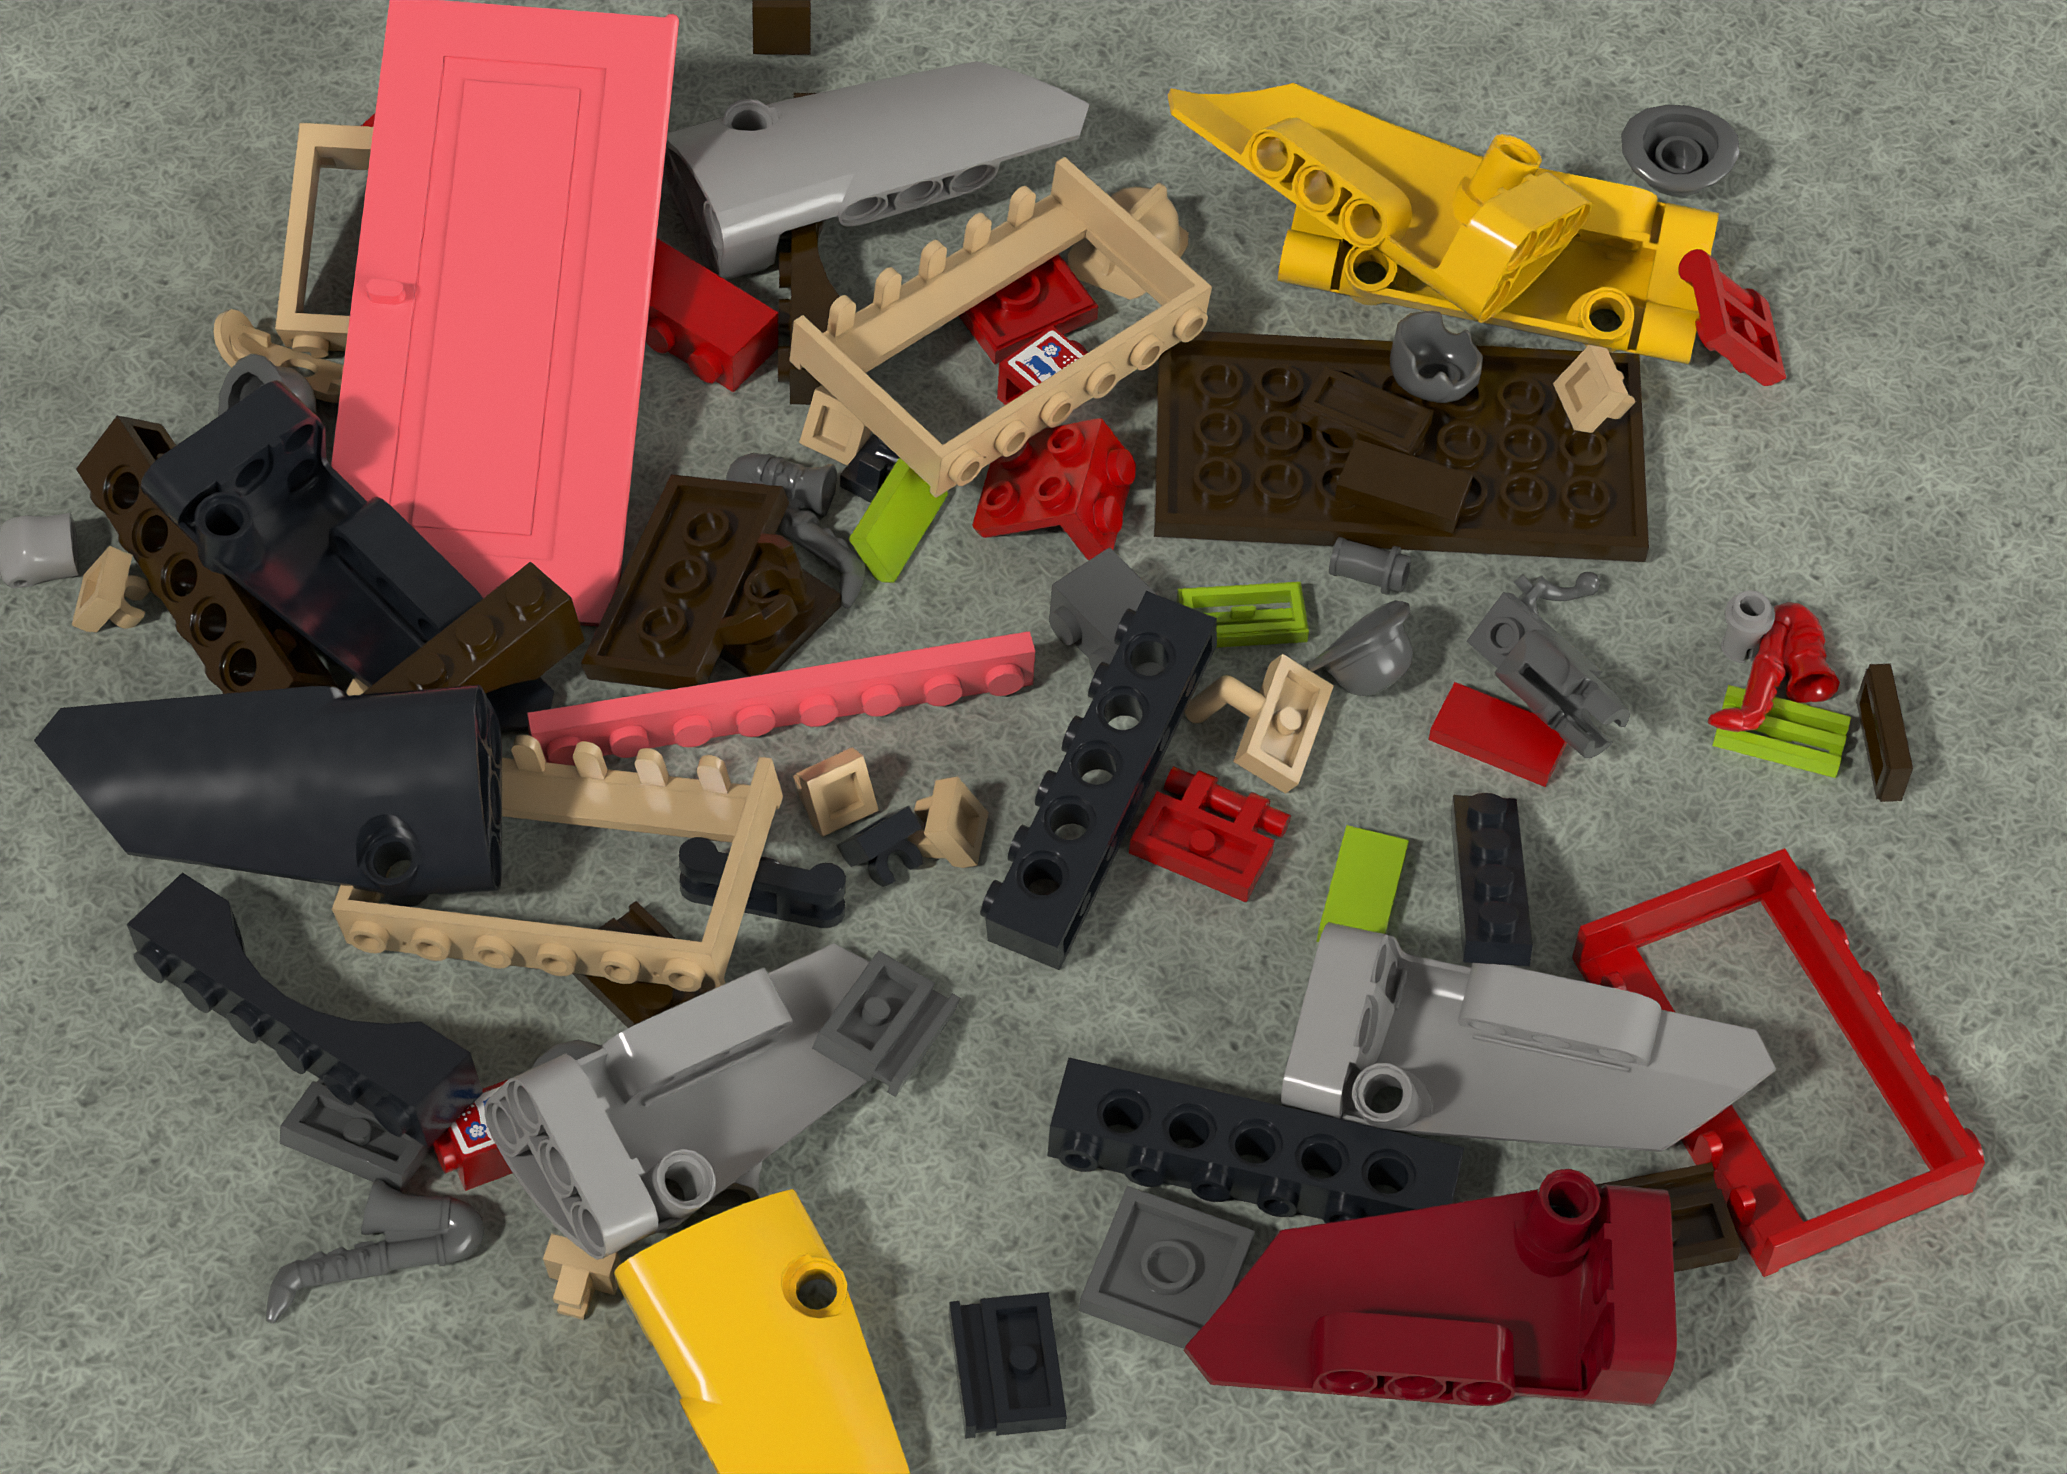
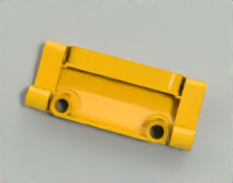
[1277,156,1719,364]

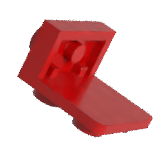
[972,418,1136,560]

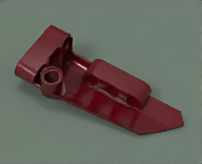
[1183,1169,1677,1407]

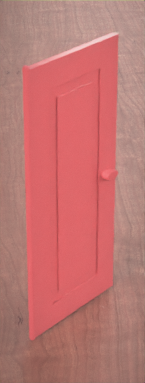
[331,0,679,627]

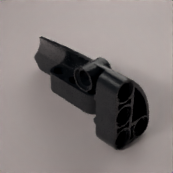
[140,380,554,731]
[34,685,502,907]

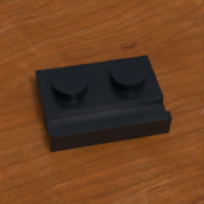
[948,1292,1067,1439]

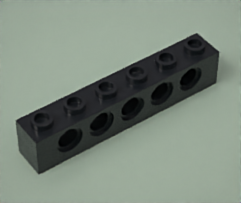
[980,591,1217,970]
[1047,1057,1464,1223]

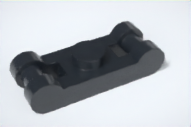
[679,837,846,928]

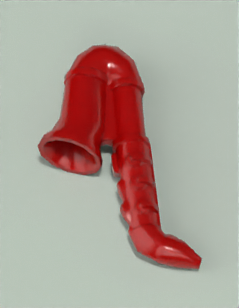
[1708,602,1840,732]

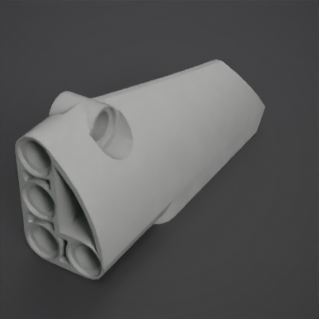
[663,61,1090,281]
[1281,922,1776,1152]
[484,943,870,1260]

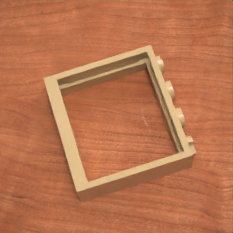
[275,123,374,358]

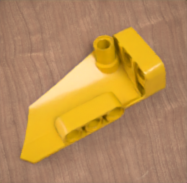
[1167,83,1592,323]
[614,1189,910,1474]

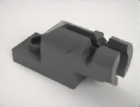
[1467,592,1630,758]

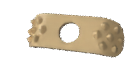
[213,309,344,403]

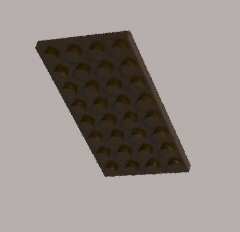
[1154,331,1649,562]

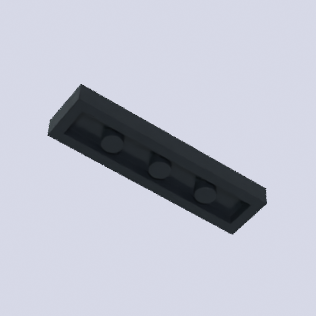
[1451,793,1533,967]

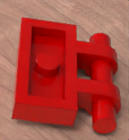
[1129,766,1291,903]

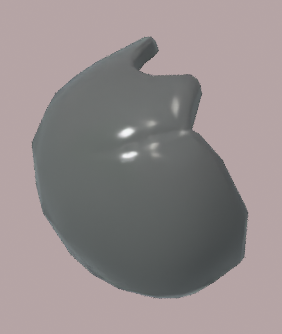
[1390,311,1483,403]

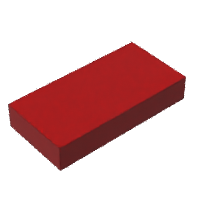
[1428,682,1567,787]

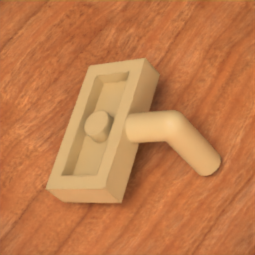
[1185,653,1334,794]

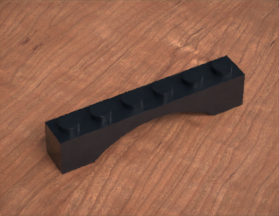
[127,872,483,1148]

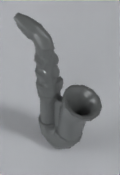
[726,452,866,609]
[266,1178,485,1323]

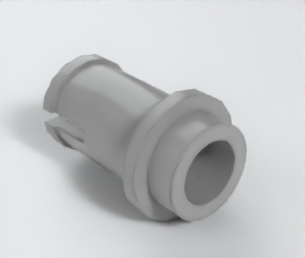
[1721,590,1775,663]

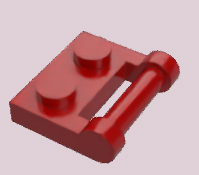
[1678,249,1786,386]

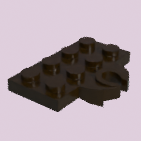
[581,474,807,690]

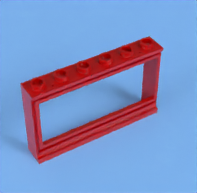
[1572,848,1985,1277]

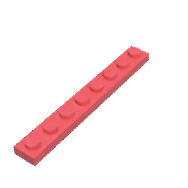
[527,631,1035,766]

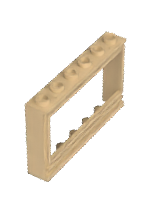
[790,157,1212,498]
[332,735,783,992]

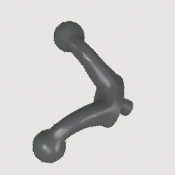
[1514,572,1600,616]

